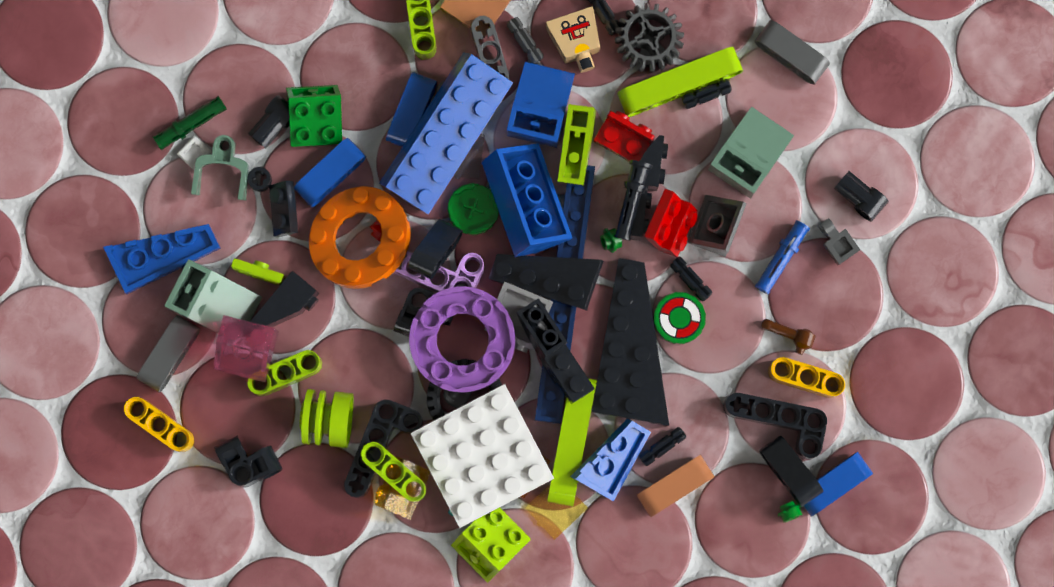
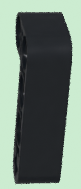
[723,393,827,459]
[344,399,423,498]

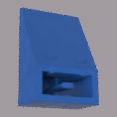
[507,62,575,148]

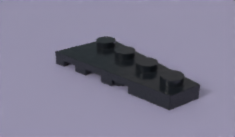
[488,254,604,311]

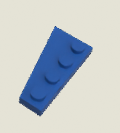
[103,224,221,294]

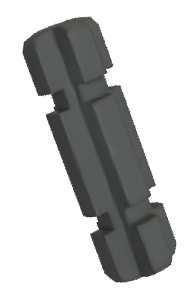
[507,17,543,64]

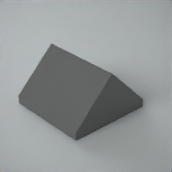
[688,195,747,257]

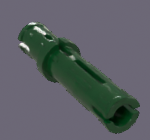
[152,96,227,151]

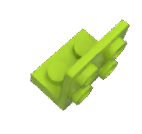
[451,507,530,583]

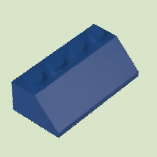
[482,143,572,257]

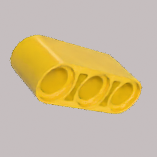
[768,357,845,398]
[124,397,194,452]

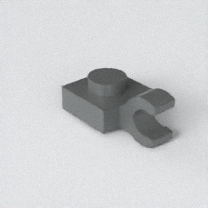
[818,218,860,265]

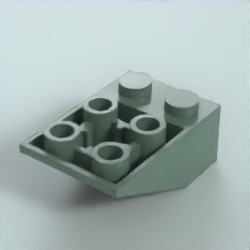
[708,107,794,199]
[164,259,263,344]

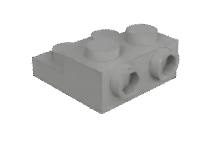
[484,282,553,353]

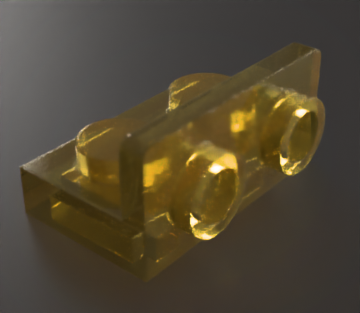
[375,456,431,520]

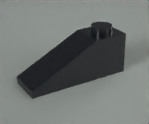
[242,271,319,337]

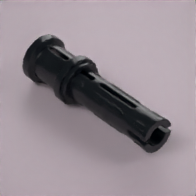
[614,160,653,241]

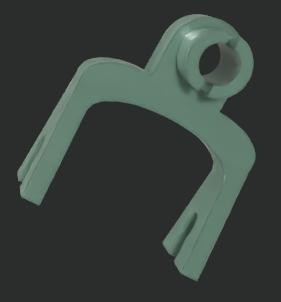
[191,135,249,200]

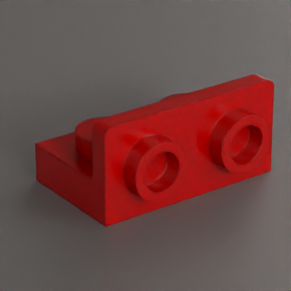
[593,111,655,162]

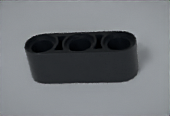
[407,219,463,279]
[759,435,824,507]

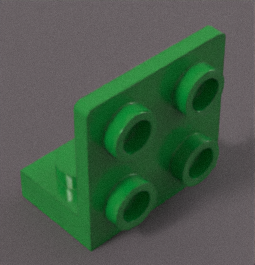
[286,85,342,147]

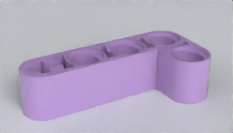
[394,251,484,293]

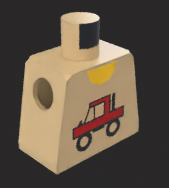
[546,6,600,73]

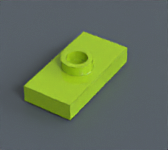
[231,258,287,286]

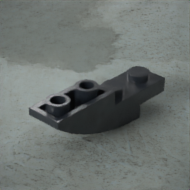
[631,135,668,241]
[516,298,595,404]

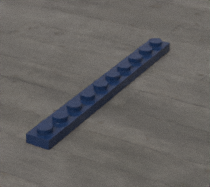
[535,165,595,424]

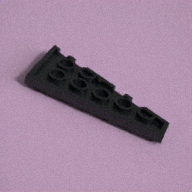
[592,258,669,426]

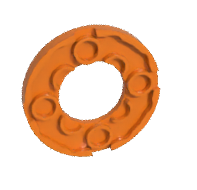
[309,186,411,289]

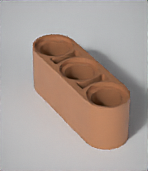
[637,454,715,517]

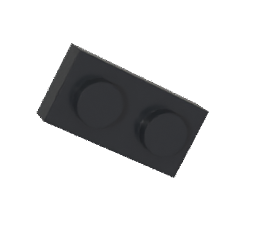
[269,181,298,237]

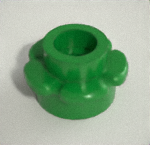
[600,228,622,253]
[778,501,803,523]

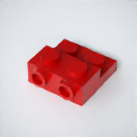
[644,189,698,257]

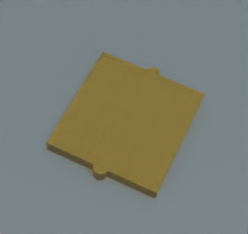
[525,484,588,540]

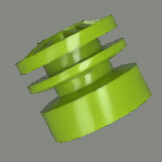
[299,389,354,448]

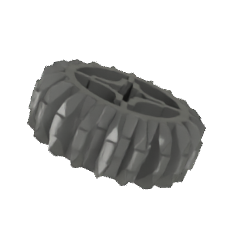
[614,3,684,73]

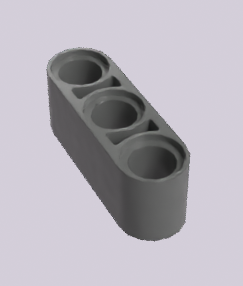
[754,20,830,85]
[137,315,200,393]

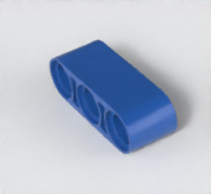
[386,72,437,147]
[294,138,366,207]
[804,452,873,517]

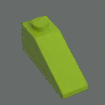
[557,104,596,185]

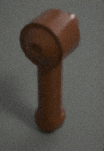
[761,319,816,355]

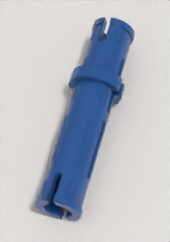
[755,220,810,295]

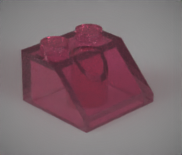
[214,315,279,382]

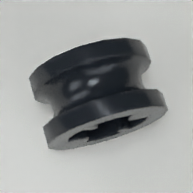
[247,167,272,192]

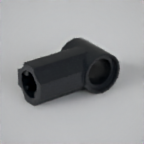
[248,95,290,149]
[834,171,889,222]

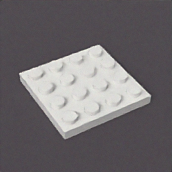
[411,384,554,528]

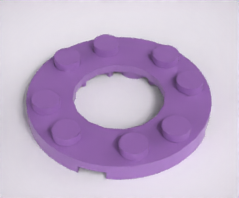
[409,286,516,392]

